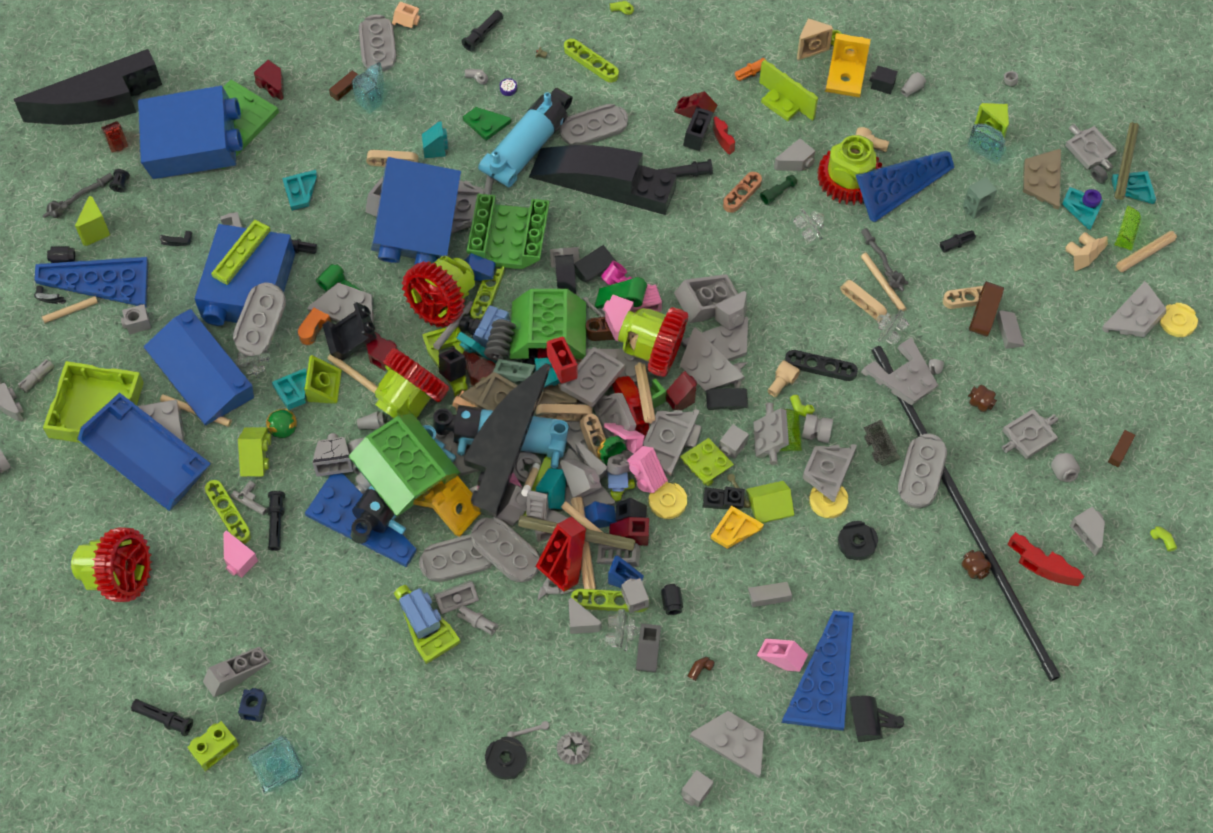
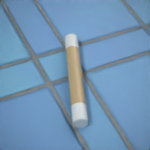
[521,463,540,496]

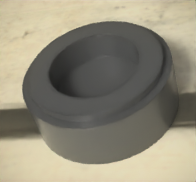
[1091,165,1108,183]

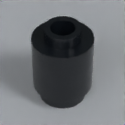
[47,246,76,263]
[661,584,683,615]

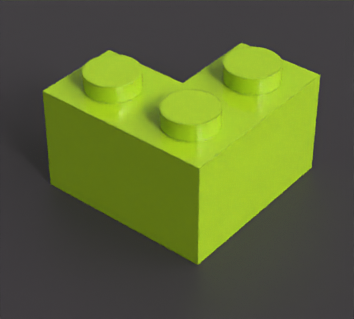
[238,427,271,476]

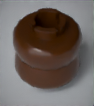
[968,384,997,412]
[962,550,991,580]

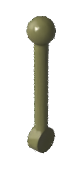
[727,474,751,508]

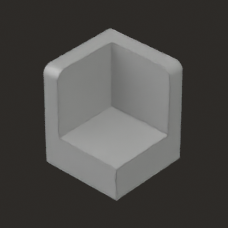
[550,247,579,268]

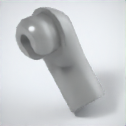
[465,69,488,84]

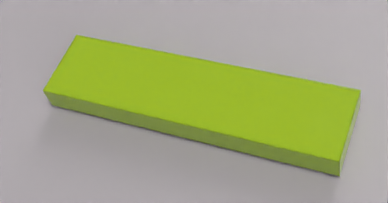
[211,219,271,285]

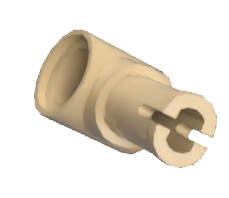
[855,127,889,152]
[768,360,800,398]

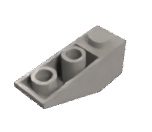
[203,646,271,697]

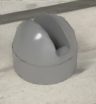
[1004,71,1018,87]
[928,359,944,374]

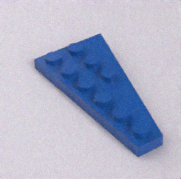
[305,473,417,567]

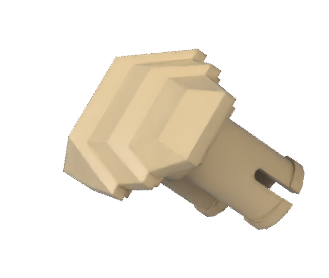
[1065,232,1108,271]

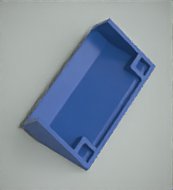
[144,309,254,426]
[78,393,211,511]

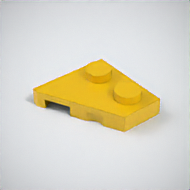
[711,506,764,549]

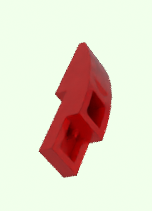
[612,376,649,441]
[1007,532,1085,586]

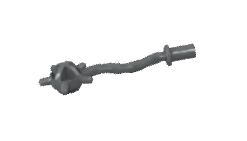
[43,173,114,218]
[861,228,909,292]

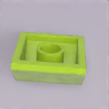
[974,103,1009,147]
[75,196,110,246]
[304,355,342,404]
[746,481,794,523]

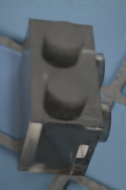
[864,420,901,467]

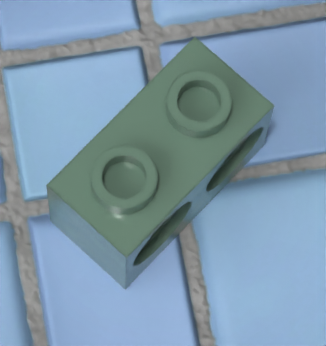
[963,177,997,219]
[493,359,535,385]

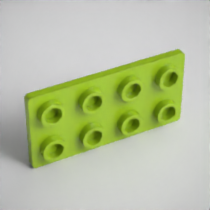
[759,60,818,121]

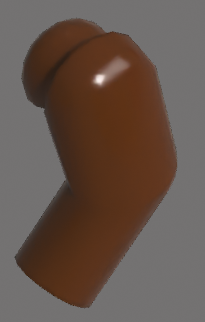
[687,656,715,681]

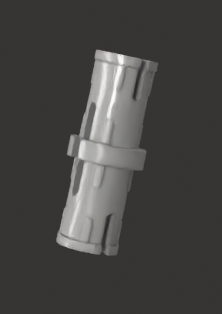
[18,359,55,393]
[457,605,498,635]

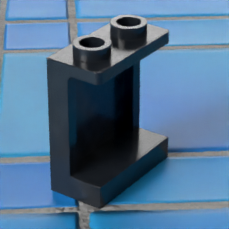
[322,302,377,361]

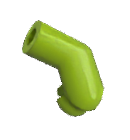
[790,395,815,417]

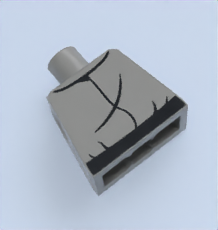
[313,433,353,477]

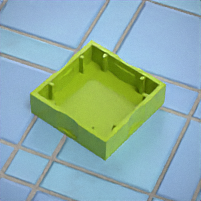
[43,361,144,443]

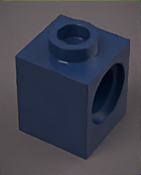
[238,688,267,722]

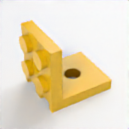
[825,33,871,98]
[413,476,481,537]

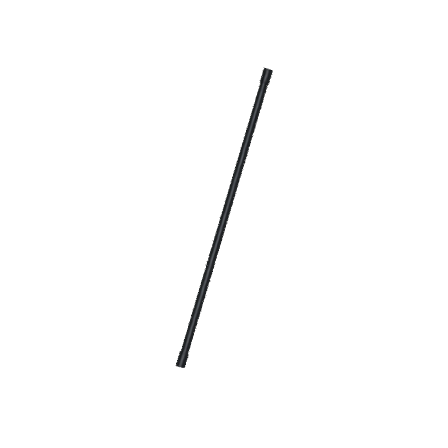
[871,346,1061,682]

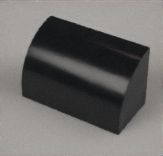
[574,245,617,282]
[850,695,883,742]

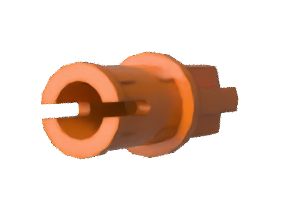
[735,58,766,81]

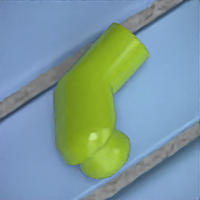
[609,1,634,15]
[610,479,635,502]
[1150,526,1177,552]

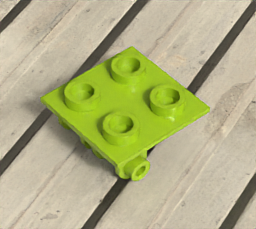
[680,438,734,486]

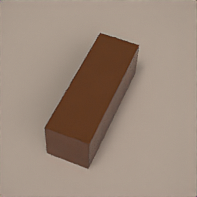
[329,70,361,101]
[1108,430,1135,468]

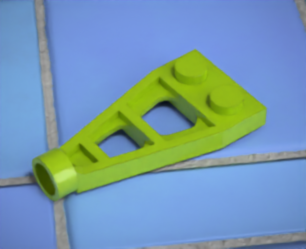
[422,325,468,397]
[394,585,461,664]

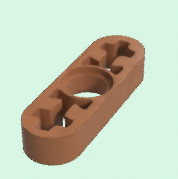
[723,172,762,213]

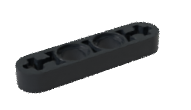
[785,350,858,381]

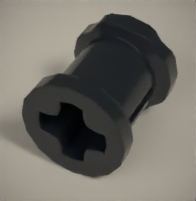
[109,169,130,193]

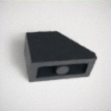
[683,107,713,151]

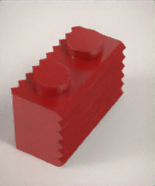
[546,336,578,384]

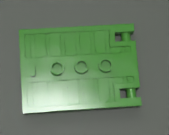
[222,79,279,170]

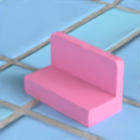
[604,423,644,453]

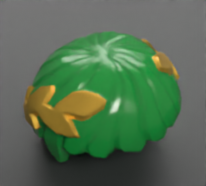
[266,409,297,438]
[597,436,627,466]

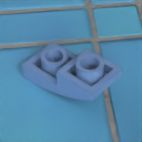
[607,471,628,491]

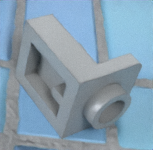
[220,212,242,227]

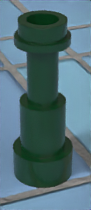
[760,175,797,205]

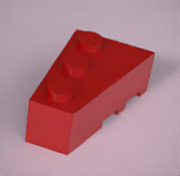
[535,516,586,592]

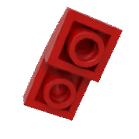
[713,116,735,155]

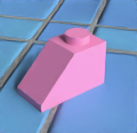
[603,295,634,342]
[223,531,258,578]
[757,639,808,672]

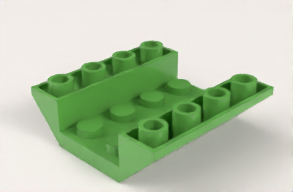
[467,194,550,269]
[510,289,586,359]
[349,414,461,517]

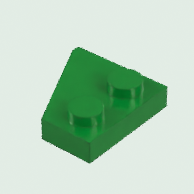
[463,107,511,141]

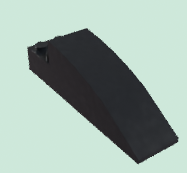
[14,49,162,125]
[529,145,677,215]
[464,363,550,518]

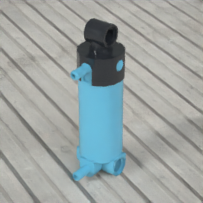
[478,88,573,187]
[433,405,568,468]
[350,425,456,544]

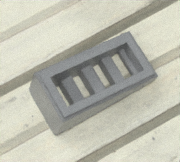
[576,442,607,481]
[526,490,549,520]
[597,543,640,567]

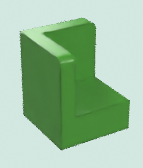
[650,378,666,409]

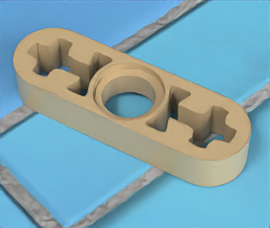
[366,150,419,167]
[840,280,887,321]
[943,286,983,309]
[536,404,592,421]
[580,414,606,459]

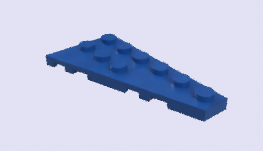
[856,151,954,222]
[34,257,148,308]
[781,610,854,731]

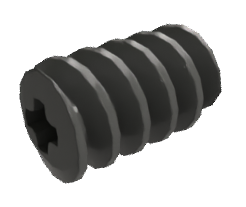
[484,319,516,361]

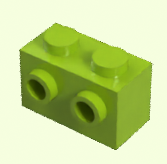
[187,721,239,771]

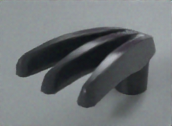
[159,231,193,246]
[34,286,66,304]
[878,708,904,729]

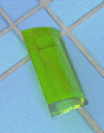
[1114,205,1141,251]
[780,409,802,451]

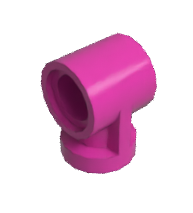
[601,261,632,285]

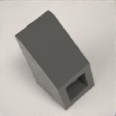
[636,623,661,673]

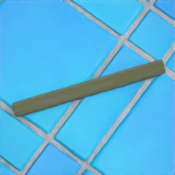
[1114,122,1139,200]
[518,515,635,551]

